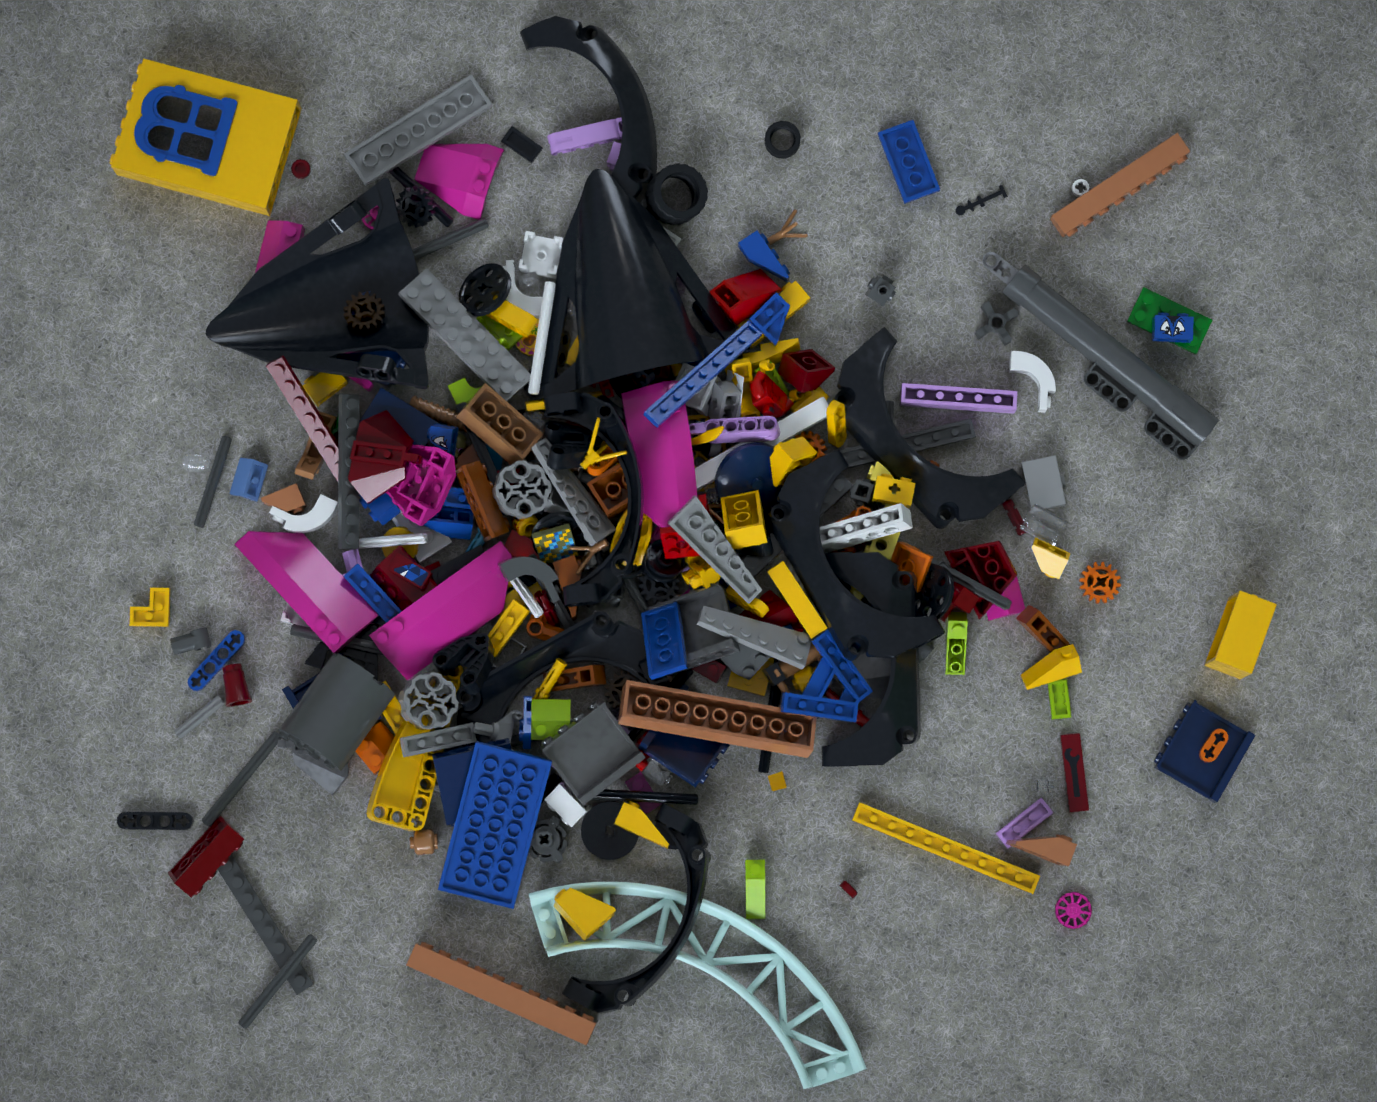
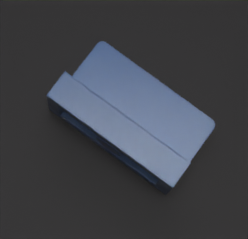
[230,458,268,502]

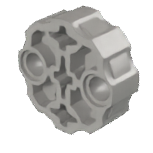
[492,461,552,519]
[398,672,459,730]

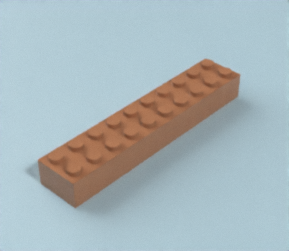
[618,680,817,758]
[406,942,597,1045]

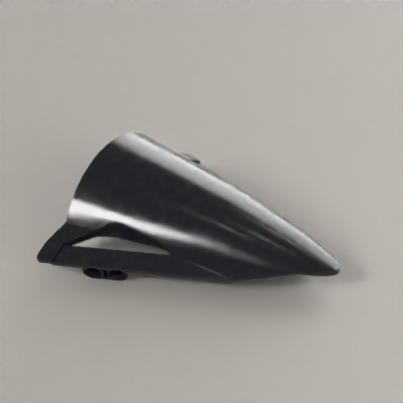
[535,169,750,400]
[205,178,429,389]

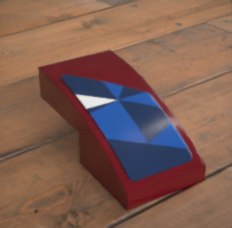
[388,553,433,590]

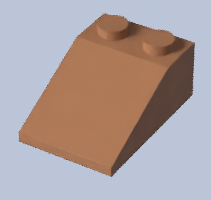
[1006,834,1077,866]

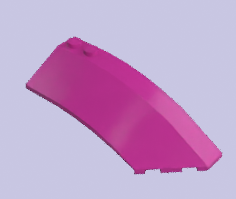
[621,380,697,542]
[235,531,379,655]
[369,541,512,680]

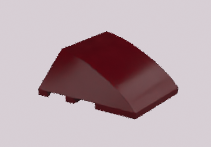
[944,541,1018,620]

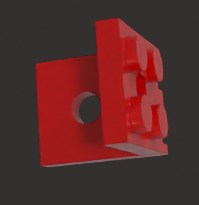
[660,494,711,559]

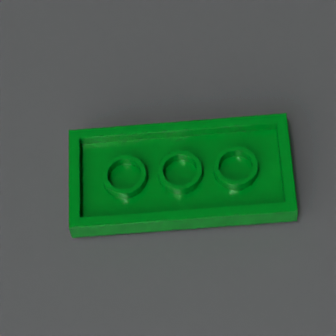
[1127,287,1212,355]

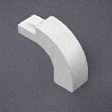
[499,260,543,319]
[1009,351,1056,413]
[269,494,338,533]

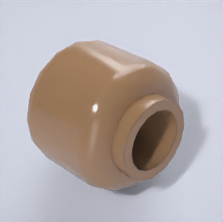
[410,829,438,855]

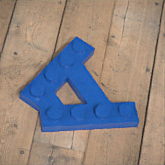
[780,629,873,722]

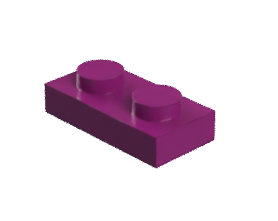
[625,772,662,815]

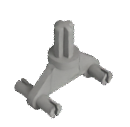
[473,710,523,750]

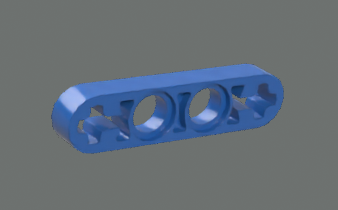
[188,630,245,691]

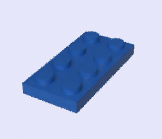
[877,120,940,204]
[641,602,688,680]

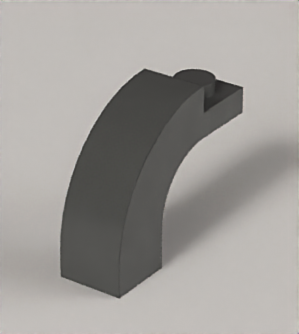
[498,556,561,603]

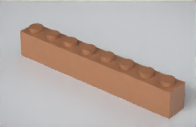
[1050,133,1190,237]

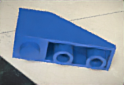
[738,230,790,282]

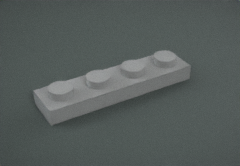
[400,723,476,757]

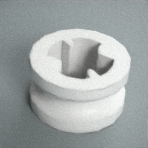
[1072,179,1089,197]

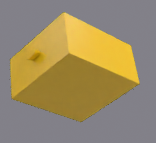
[1204,591,1277,679]

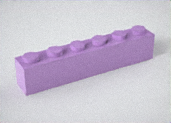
[900,383,1017,414]

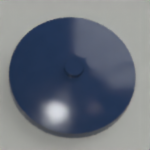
[715,442,783,508]

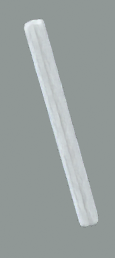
[528,281,556,395]

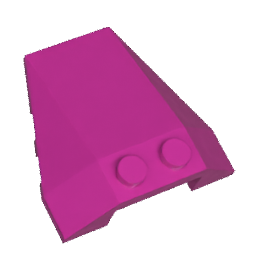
[414,144,504,220]
[386,445,456,526]

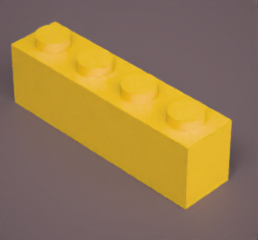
[737,281,810,349]

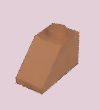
[261,483,307,515]

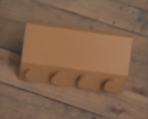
[456,383,543,465]

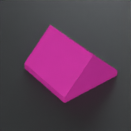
[986,576,1025,621]

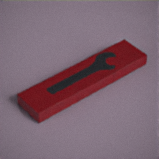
[1060,733,1089,813]

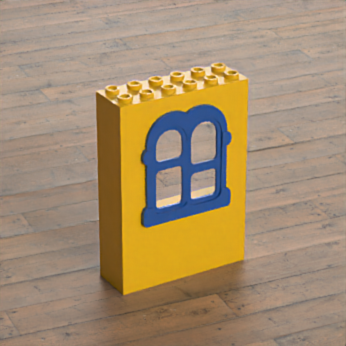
[110,58,302,216]

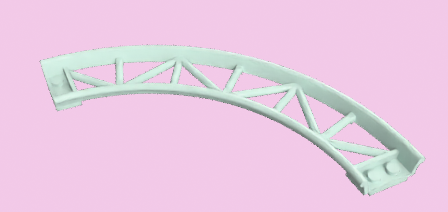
[528,881,867,1089]

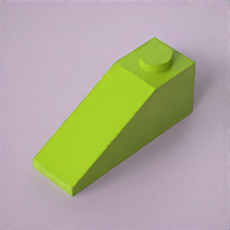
[745,860,765,919]

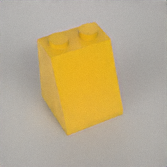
[554,888,616,941]

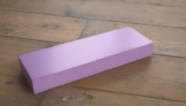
[996,798,1053,849]

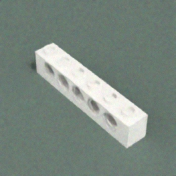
[819,503,913,553]

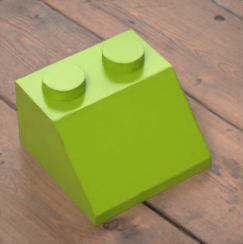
[531,699,571,740]

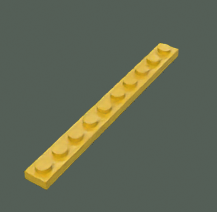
[852,802,1040,894]

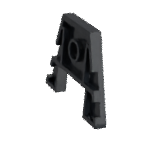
[305,624,378,681]

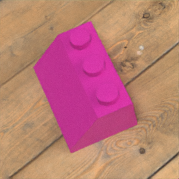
[255,220,305,273]

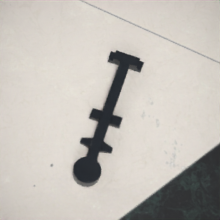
[956,185,1008,216]

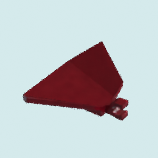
[348,410,423,504]

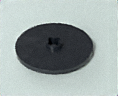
[581,802,639,860]

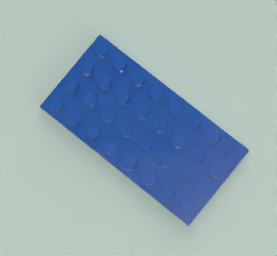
[438,741,552,909]

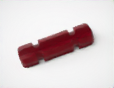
[1002,499,1028,536]

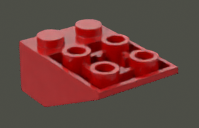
[709,269,782,325]

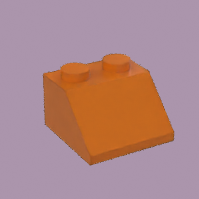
[355,721,394,775]

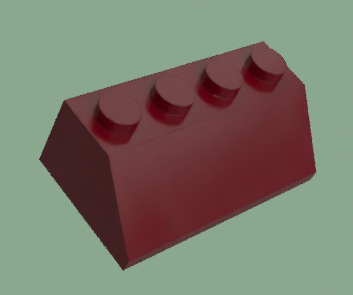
[369,545,438,611]
[168,815,244,898]

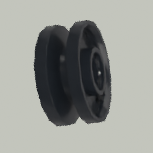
[642,539,686,583]

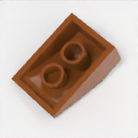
[553,555,584,621]

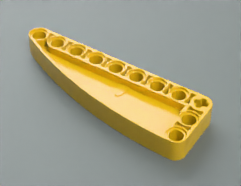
[366,665,463,831]

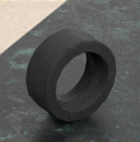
[765,121,801,159]

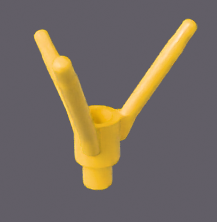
[580,417,627,469]

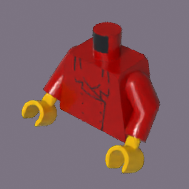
[750,359,804,418]

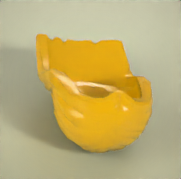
[610,509,653,566]

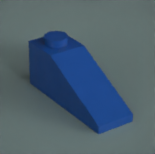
[423,507,473,540]

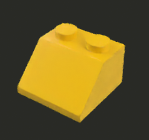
[770,437,818,487]

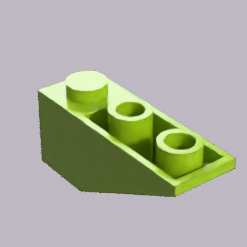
[945,612,968,675]

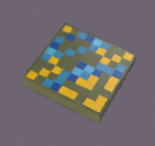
[532,523,579,564]

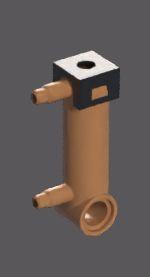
[762,642,822,693]

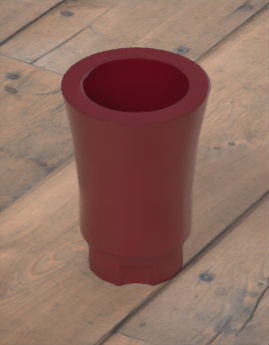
[223,663,252,707]

